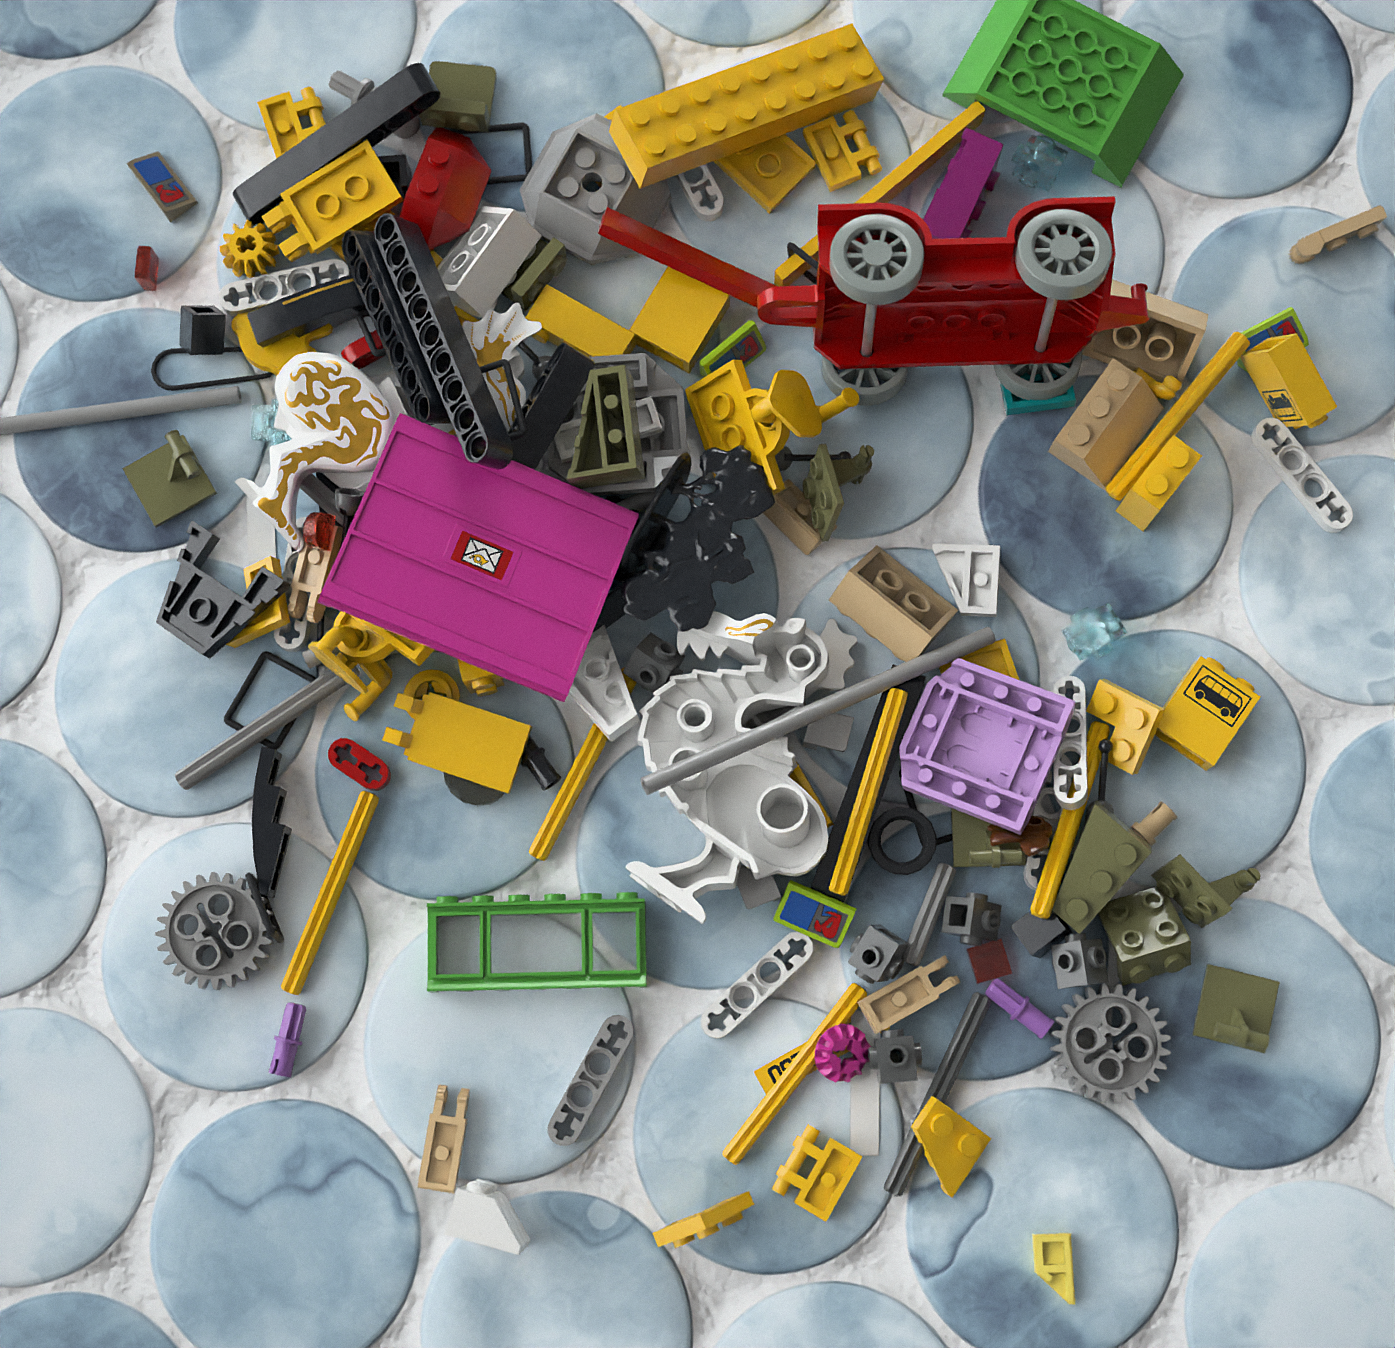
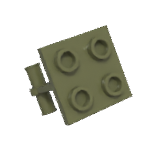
[122,430,217,528]
[802,444,874,542]
[951,808,1026,868]
[1151,854,1260,928]
[1192,964,1280,1053]

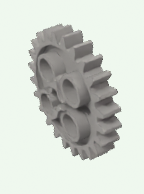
[155,872,276,990]
[1050,983,1171,1103]

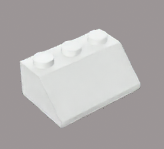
[437,206,542,317]
[444,1179,530,1255]

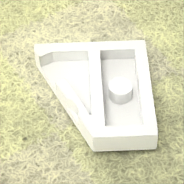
[932,543,1001,617]

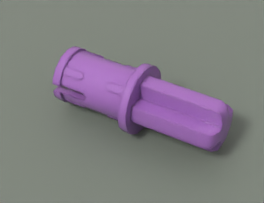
[985,978,1054,1039]
[269,1002,306,1077]

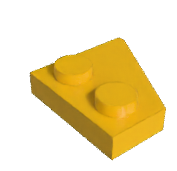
[911,1096,992,1198]

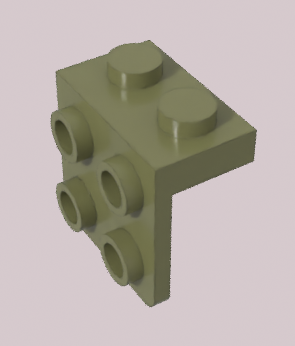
[419,61,497,132]
[501,237,567,311]
[1098,886,1191,986]

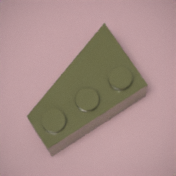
[567,364,645,489]
[1052,800,1152,934]

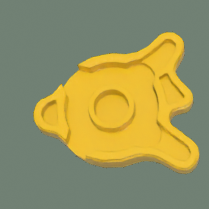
[231,306,333,376]

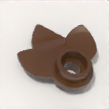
[987,816,1052,856]

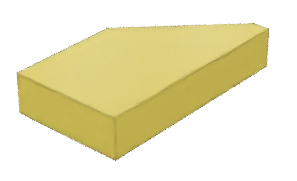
[1032,1233,1075,1304]

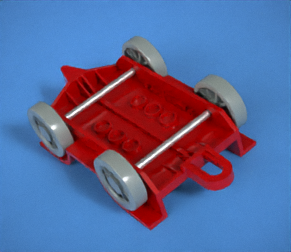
[757,196,1149,406]

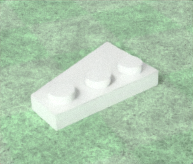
[569,625,640,742]

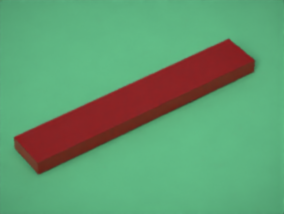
[598,207,789,308]

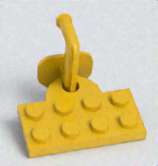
[684,360,860,495]
[308,588,435,721]

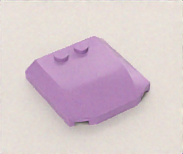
[899,658,1076,835]

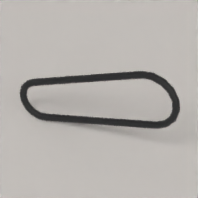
[151,347,274,391]

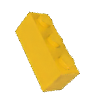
[525,284,636,357]

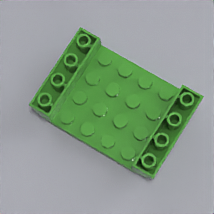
[942,0,1184,188]

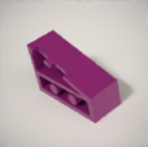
[923,127,1004,239]

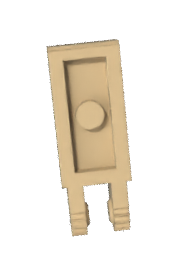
[1289,205,1387,264]
[287,520,343,623]
[857,955,960,1034]
[417,1084,470,1193]

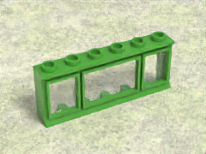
[427,892,647,993]

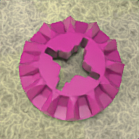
[815,1024,871,1083]

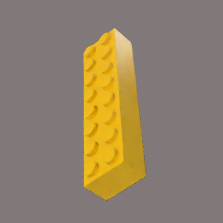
[609,23,884,189]

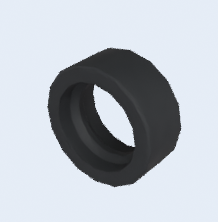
[868,807,936,875]

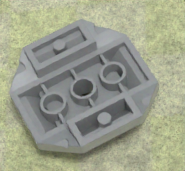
[520,113,671,265]
[547,353,688,496]

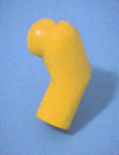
[1133,367,1182,400]

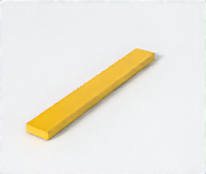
[774,101,986,286]

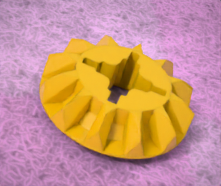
[403,669,460,720]

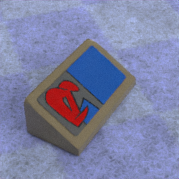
[126,151,198,223]

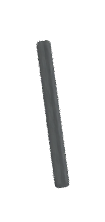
[884,992,991,1197]

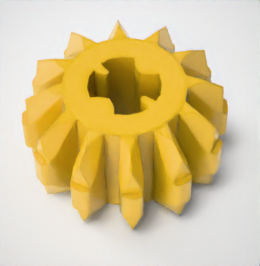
[220,220,280,278]

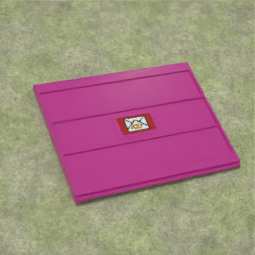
[318,413,639,702]

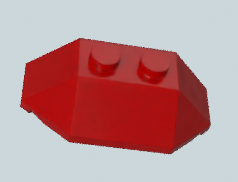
[400,127,491,252]

